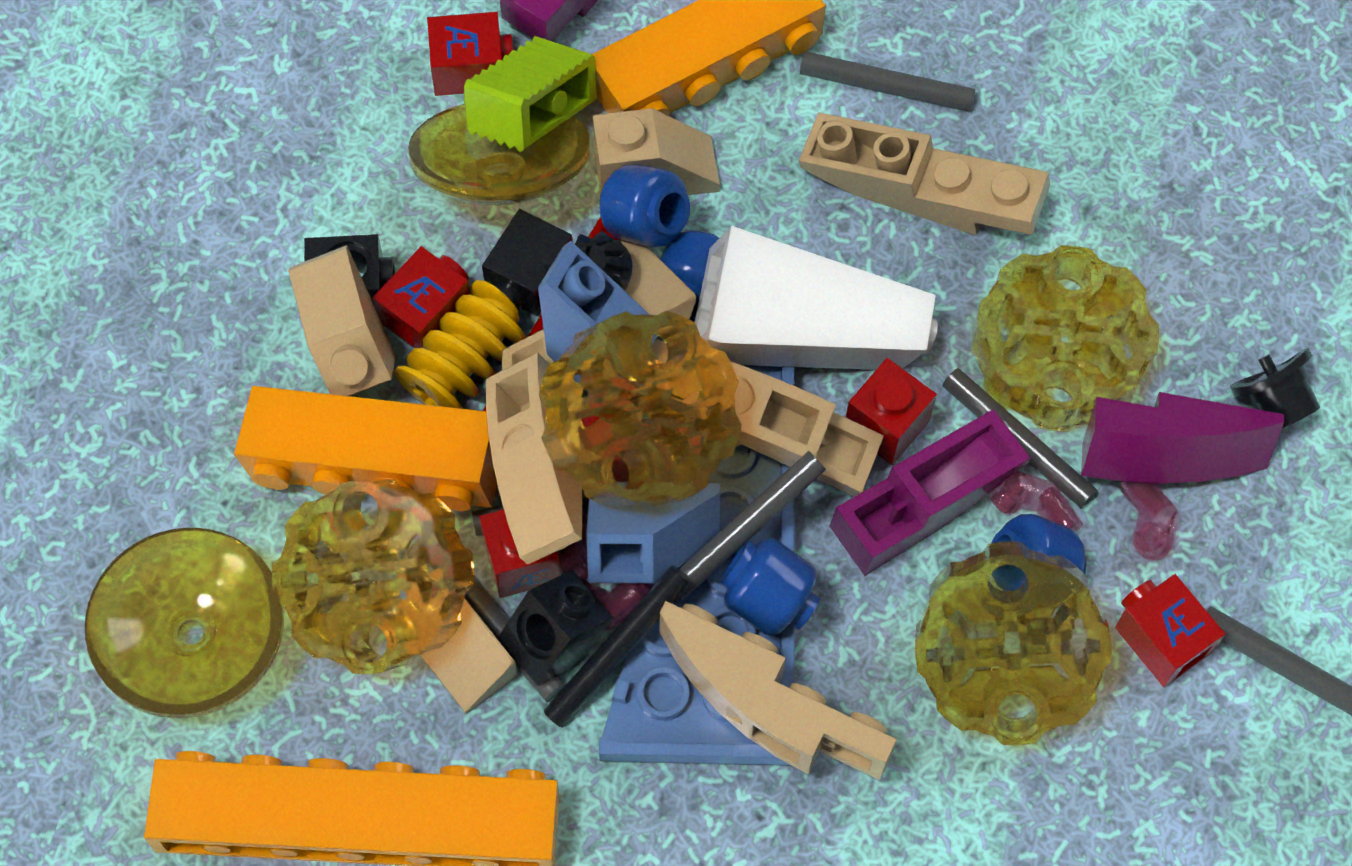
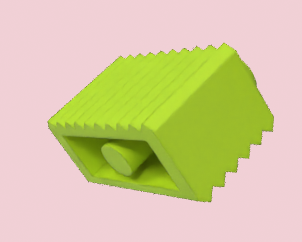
[464,36,597,152]

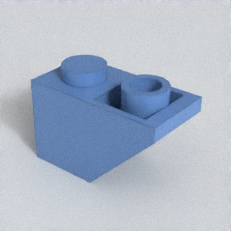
[538,241,662,397]
[586,482,720,583]

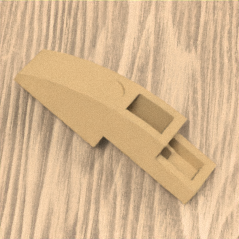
[799,112,1050,235]
[486,329,582,565]
[621,339,884,496]
[660,601,897,780]

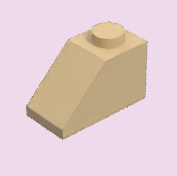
[592,108,720,195]
[288,245,396,396]

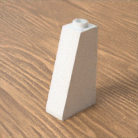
[689,226,938,370]

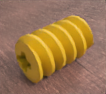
[393,280,526,409]

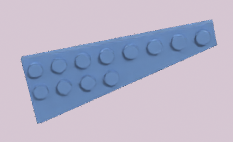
[599,365,794,765]

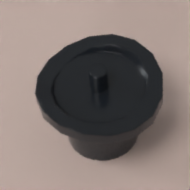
[1230,348,1320,428]

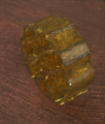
[971,245,1159,432]
[539,311,742,508]
[272,479,475,674]
[915,541,1112,745]

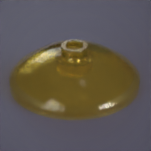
[408,104,590,206]
[85,528,284,718]

